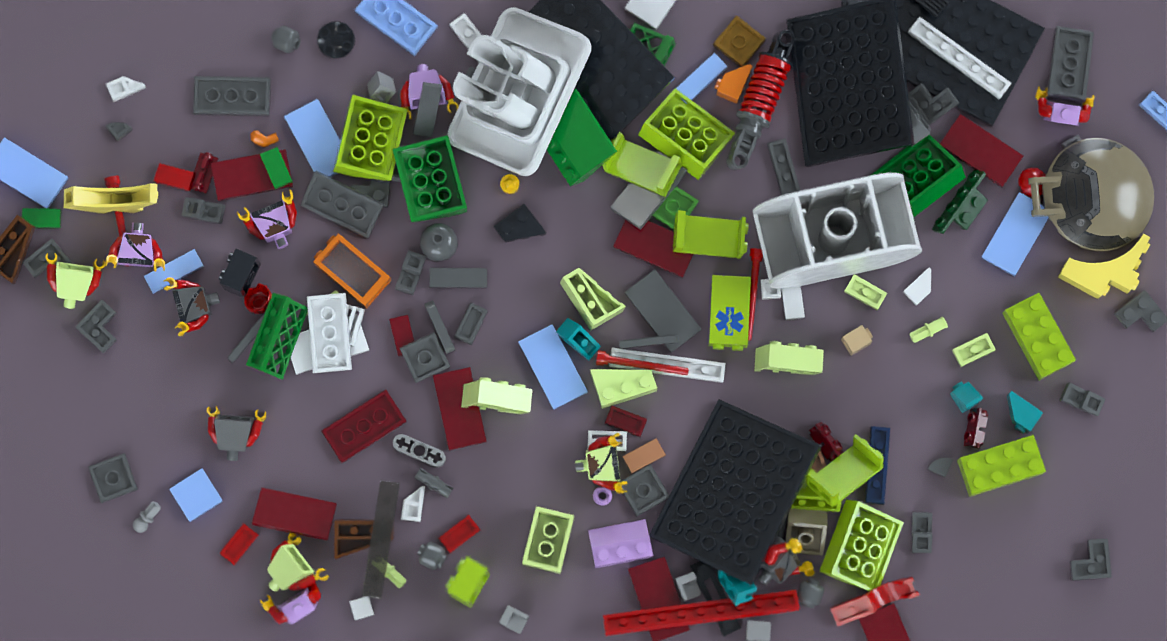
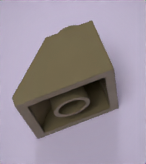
[785,508,827,556]

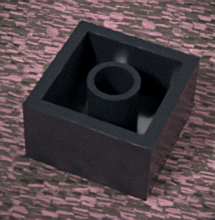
[219,248,261,298]

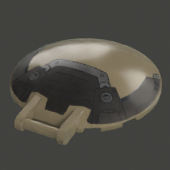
[1028,138,1154,251]

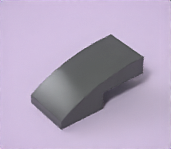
[181,197,226,224]
[395,250,426,295]
[1060,383,1105,416]
[912,512,932,553]

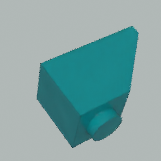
[556,318,601,361]
[950,381,983,413]
[1007,391,1043,434]

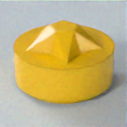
[500,174,519,194]

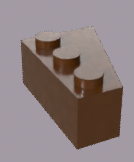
[0,215,36,284]
[334,519,394,560]

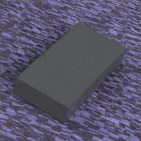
[454,302,488,345]

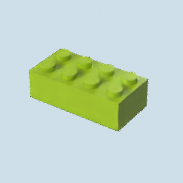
[1002,293,1076,380]
[957,435,1046,497]
[446,557,490,608]

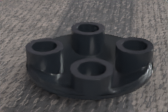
[317,21,355,59]

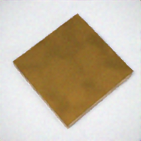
[713,15,766,67]

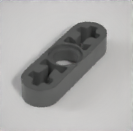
[424,300,455,354]

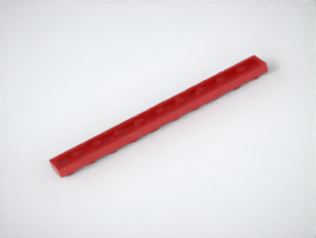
[603,590,800,636]

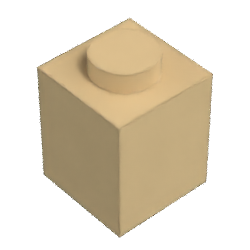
[841,325,873,356]

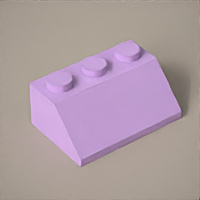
[588,519,653,569]

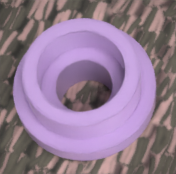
[593,486,612,506]

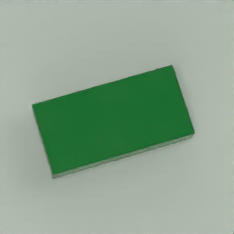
[260,147,293,190]
[22,208,62,229]

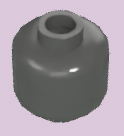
[271,26,301,53]
[417,541,447,570]
[797,578,824,608]

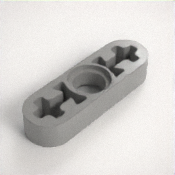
[393,434,446,468]

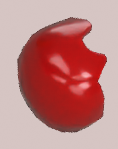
[1018,167,1045,198]
[244,283,272,314]

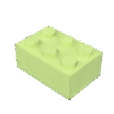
[522,506,574,574]

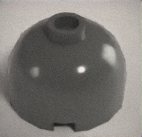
[420,223,458,262]

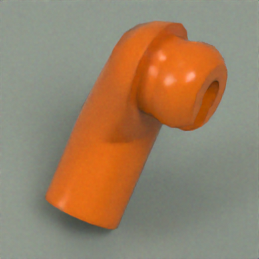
[250,130,279,147]

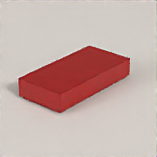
[153,163,196,191]
[438,515,481,554]
[219,523,259,566]

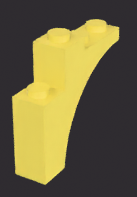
[64,183,158,214]
[1058,234,1150,299]

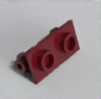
[191,152,219,194]
[964,408,989,449]
[809,422,844,462]

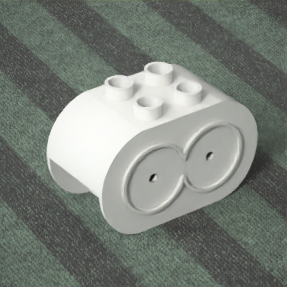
[753,173,922,288]

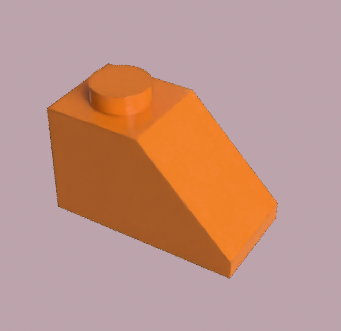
[715,64,752,104]

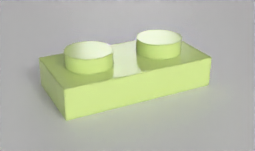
[844,274,887,311]
[952,333,996,367]

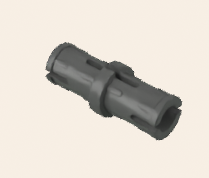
[414,468,453,498]

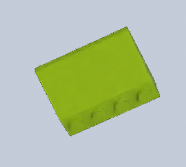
[638,88,735,180]
[333,95,408,181]
[819,499,904,592]

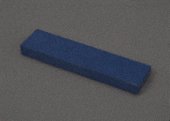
[865,426,890,505]

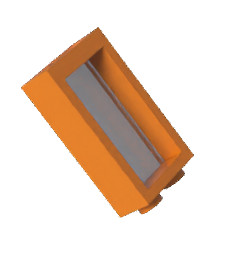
[313,233,392,309]

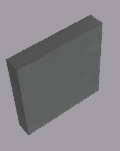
[400,332,450,383]
[88,453,138,503]
[620,464,669,517]

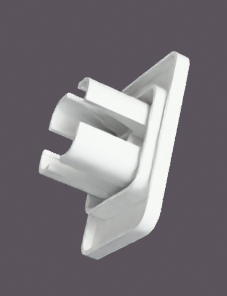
[448,7,591,176]

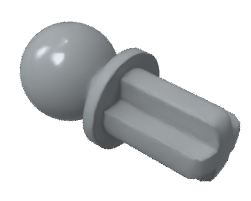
[133,501,161,533]

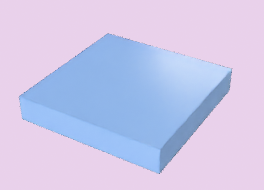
[169,469,223,522]

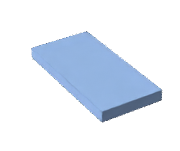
[355,0,438,56]
[284,99,340,177]
[0,138,68,209]
[981,192,1049,276]
[518,324,588,410]

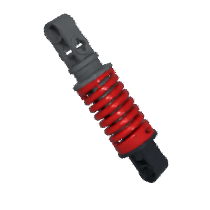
[726,30,795,170]

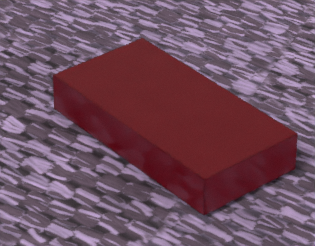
[389,314,414,357]
[605,405,647,438]

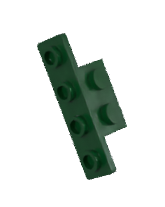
[932,169,988,234]

